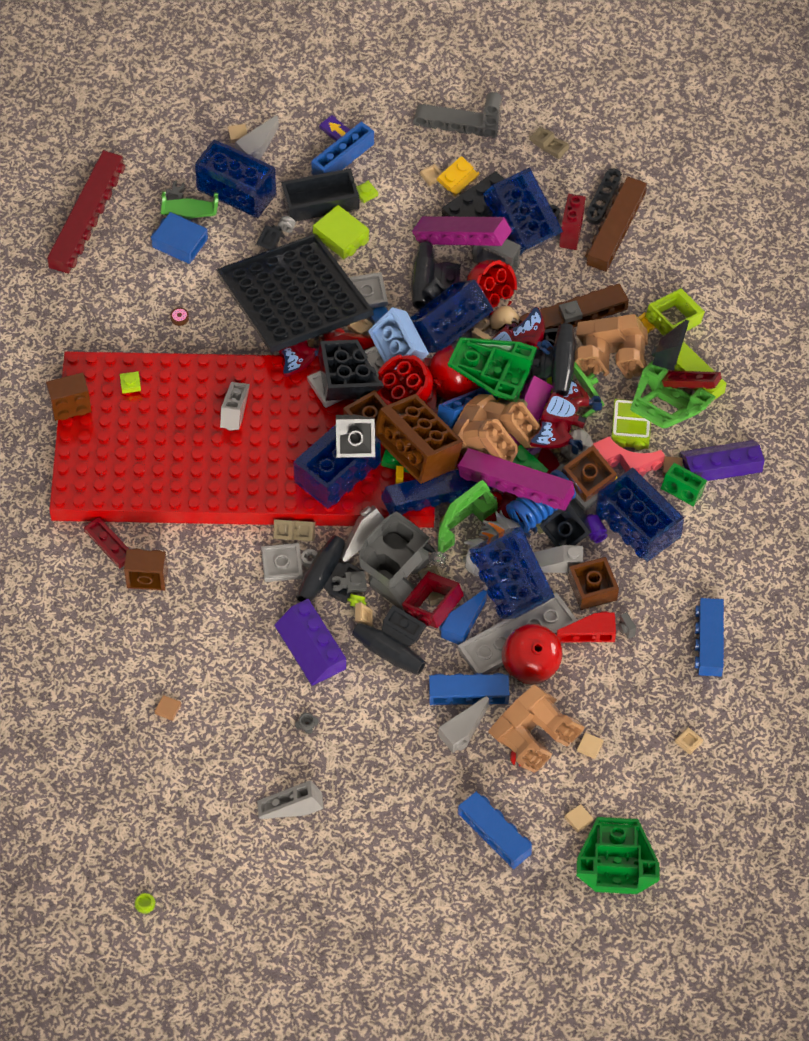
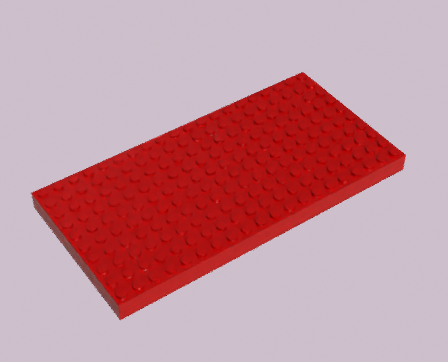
[49,351,436,528]

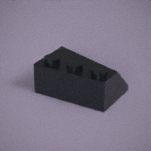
[318,340,384,401]

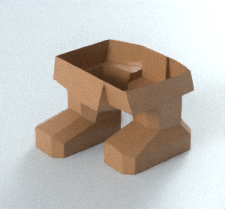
[575,314,648,379]
[452,394,541,462]
[488,685,585,773]

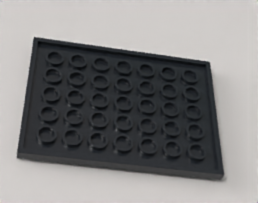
[216,233,374,353]

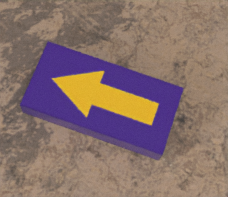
[319,115,350,141]

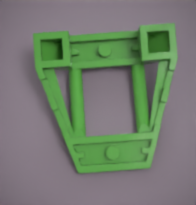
[630,361,716,428]
[438,480,498,555]

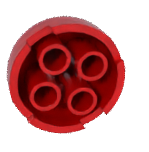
[465,260,517,315]
[428,345,479,401]
[377,354,433,405]
[502,624,563,685]

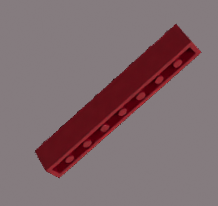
[47,150,125,274]

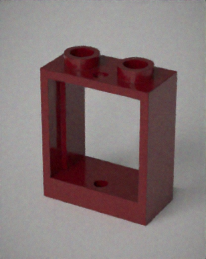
[559,193,586,250]
[402,571,464,629]

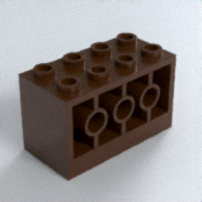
[375,394,463,484]

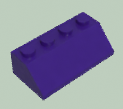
[680,440,765,481]
[274,599,346,686]

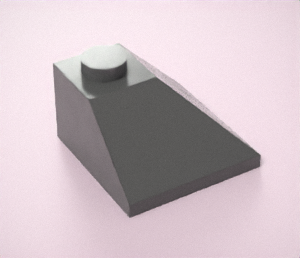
[336,415,375,458]

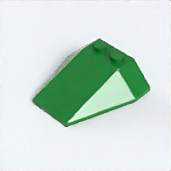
[448,337,537,402]
[576,817,660,894]

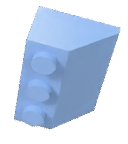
[368,307,429,370]

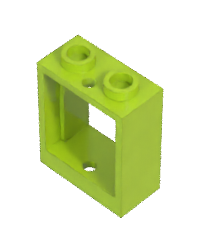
[645,288,705,336]

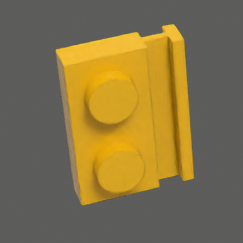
[437,156,480,197]

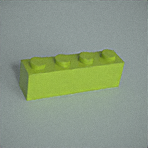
[674,341,727,399]

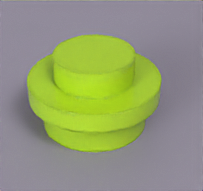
[347,594,366,607]
[135,893,156,914]

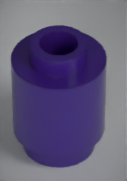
[587,514,608,543]

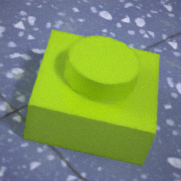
[357,180,378,203]
[120,372,141,393]

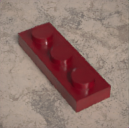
[662,371,722,389]
[84,517,129,569]

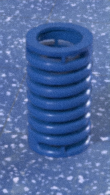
[506,470,576,533]

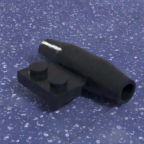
[411,242,461,309]
[527,324,576,397]
[296,535,364,604]
[352,605,427,675]

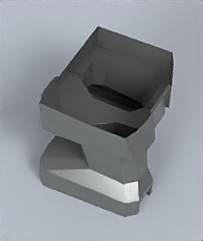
[359,511,430,611]

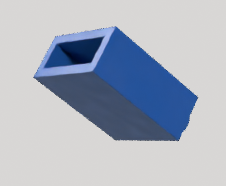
[151,212,208,264]

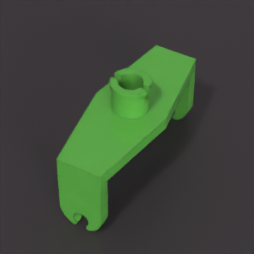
[160,191,218,219]
[574,362,605,418]

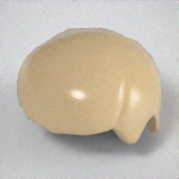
[490,306,519,329]

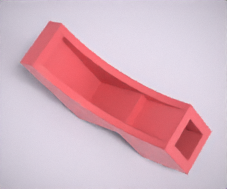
[593,437,665,479]

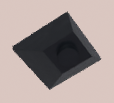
[651,320,689,371]
[539,499,592,547]

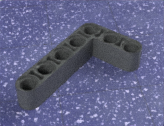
[413,92,502,138]

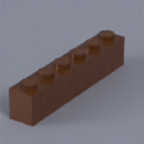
[585,176,647,272]
[519,283,629,329]

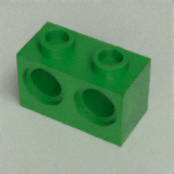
[660,463,707,507]

